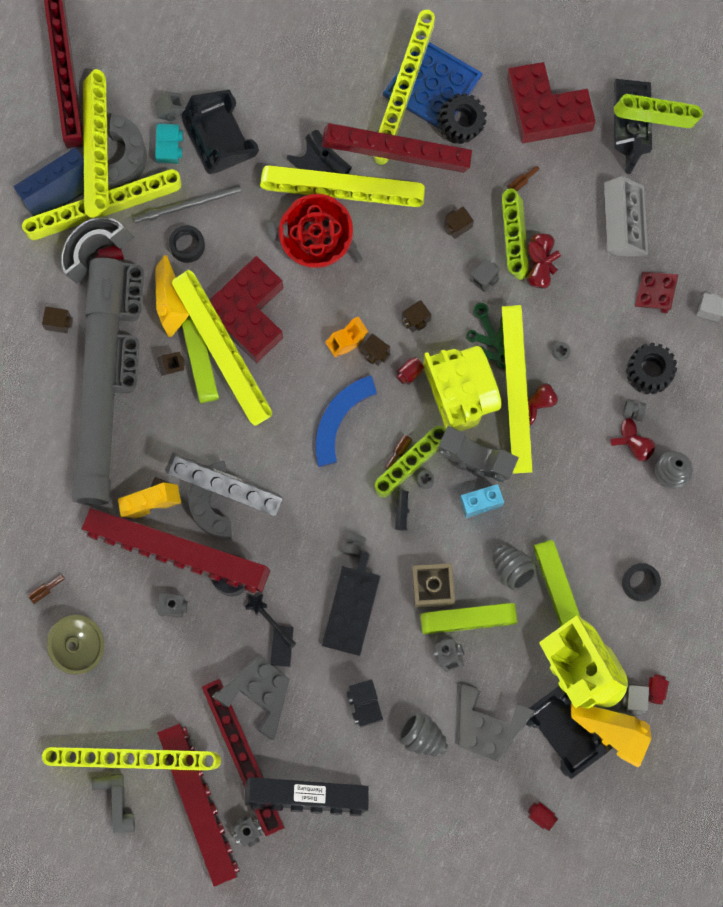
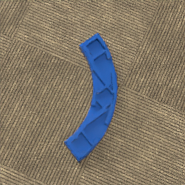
[316,375,377,467]

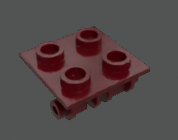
[635,272,679,313]

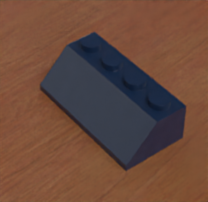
[13,147,84,216]

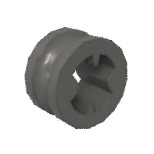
[552,342,570,361]
[417,470,434,489]

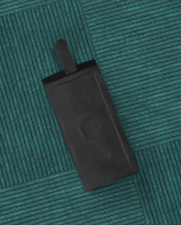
[614,79,652,174]
[322,551,381,656]

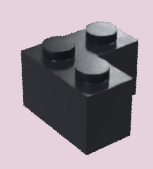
[346,679,383,728]

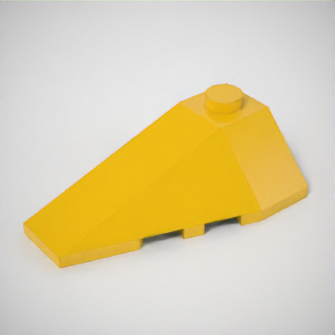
[155,255,189,337]
[571,703,651,767]

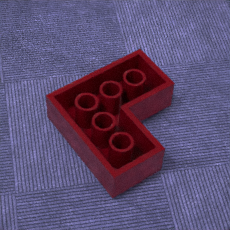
[507,62,596,144]
[209,256,284,364]

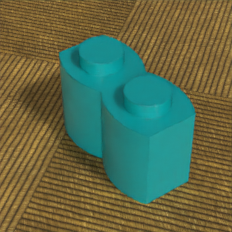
[155,124,183,164]

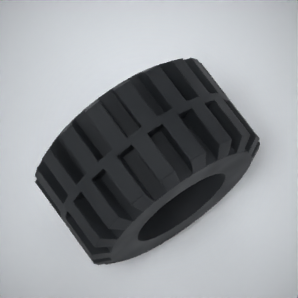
[437,93,487,144]
[626,343,677,395]

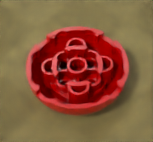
[279,194,353,268]

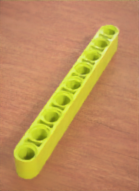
[373,10,435,165]
[83,69,108,218]
[260,166,425,207]
[22,169,182,240]
[172,270,272,426]
[502,305,533,474]
[42,747,221,770]

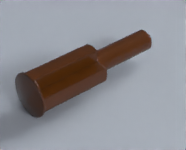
[507,166,540,191]
[385,434,413,470]
[28,575,65,604]

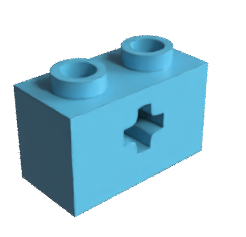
[460,484,504,518]

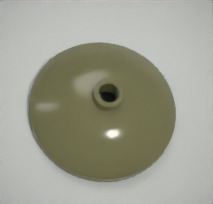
[46,615,104,675]

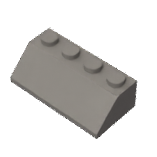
[604,176,648,256]

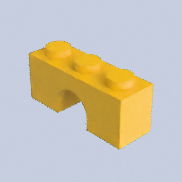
[118,483,181,519]

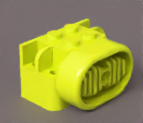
[423,346,501,431]
[539,615,628,708]

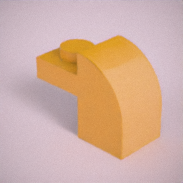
[325,316,368,357]

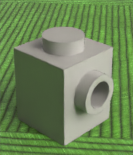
[696,293,723,322]
[622,685,649,716]

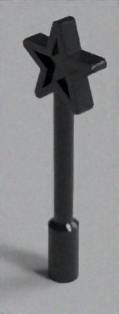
[245,594,296,649]

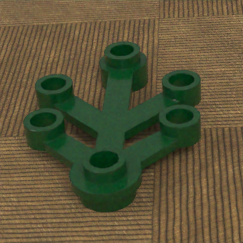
[466,303,506,370]

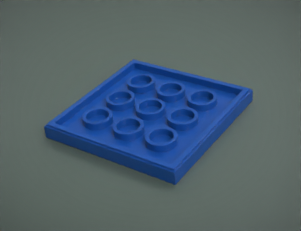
[383,38,483,130]

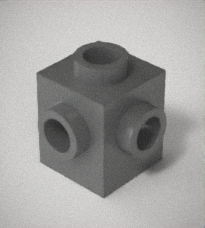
[434,638,464,672]
[232,816,263,848]

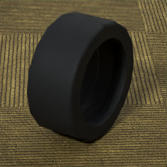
[169,225,205,263]
[622,563,661,602]

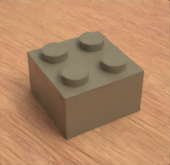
[412,563,455,608]

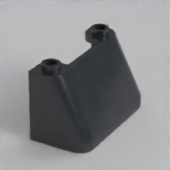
[182,89,259,174]
[526,686,613,779]

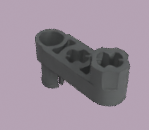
[92,774,135,833]

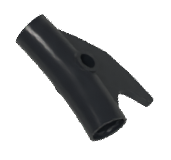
[287,130,352,174]

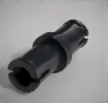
[394,491,410,531]

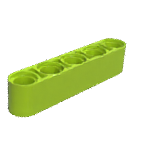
[614,94,703,128]
[502,189,529,280]
[182,315,219,404]
[375,425,446,498]
[533,540,581,627]
[420,603,518,634]

